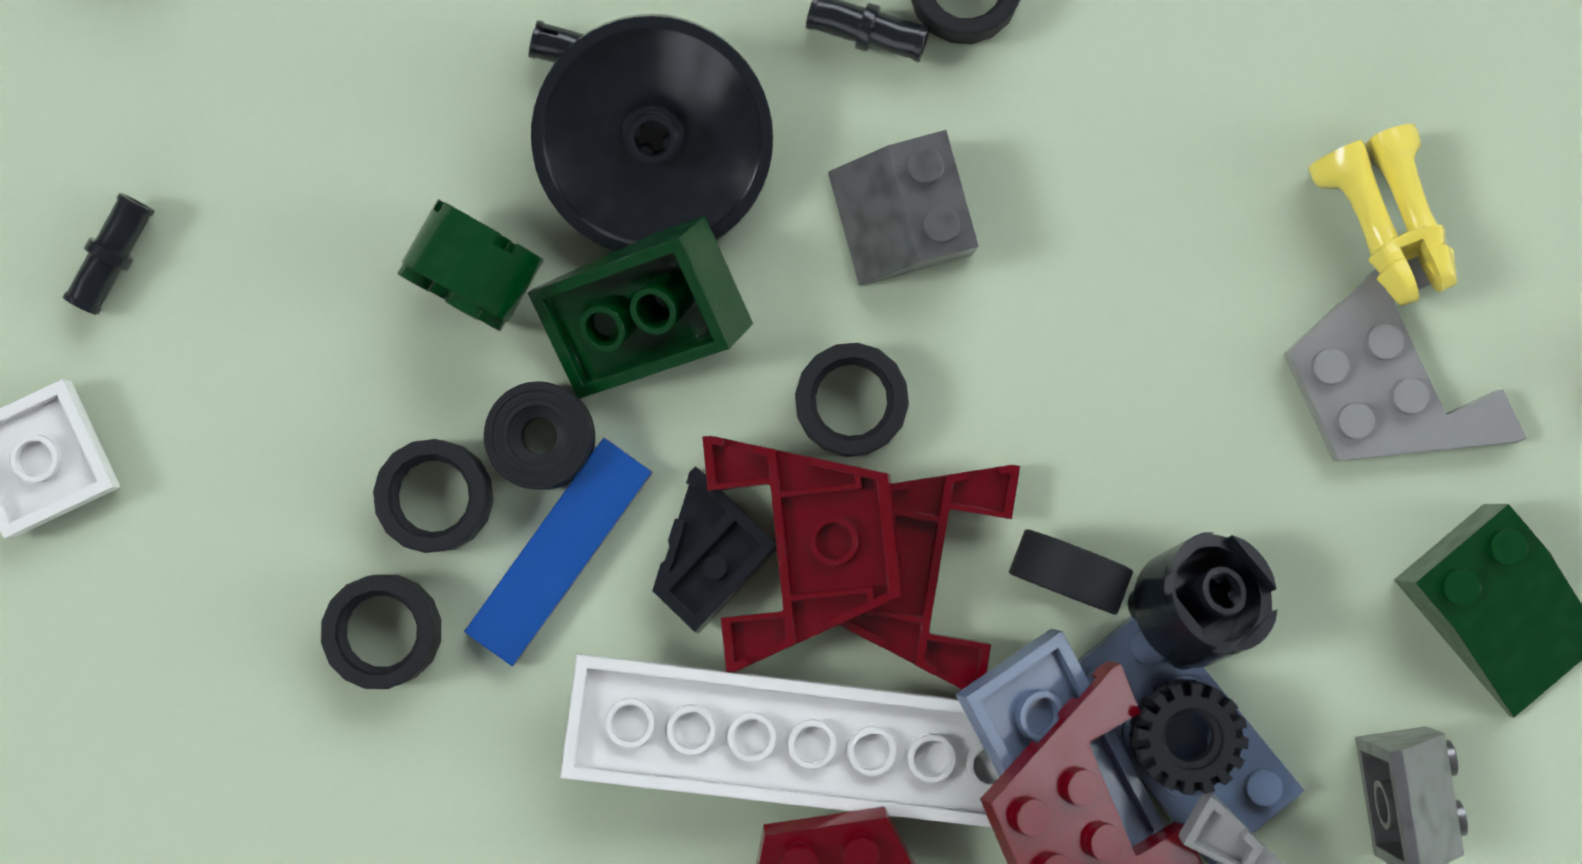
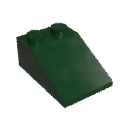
[527,215,753,399]
[1394,504,1582,718]

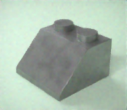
[828,130,979,286]
[1355,726,1468,864]

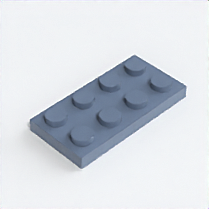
[1078,616,1305,864]
[955,629,1165,847]

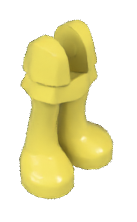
[1308,124,1457,306]

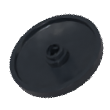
[531,14,773,251]

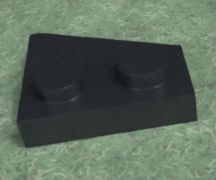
[652,466,777,634]

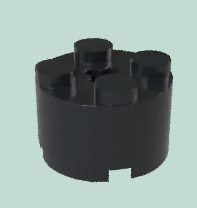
[1127,532,1277,670]

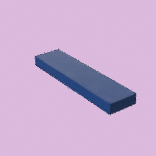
[464,437,653,666]

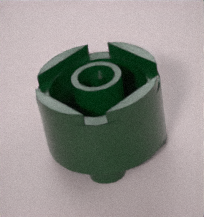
[397,199,544,331]

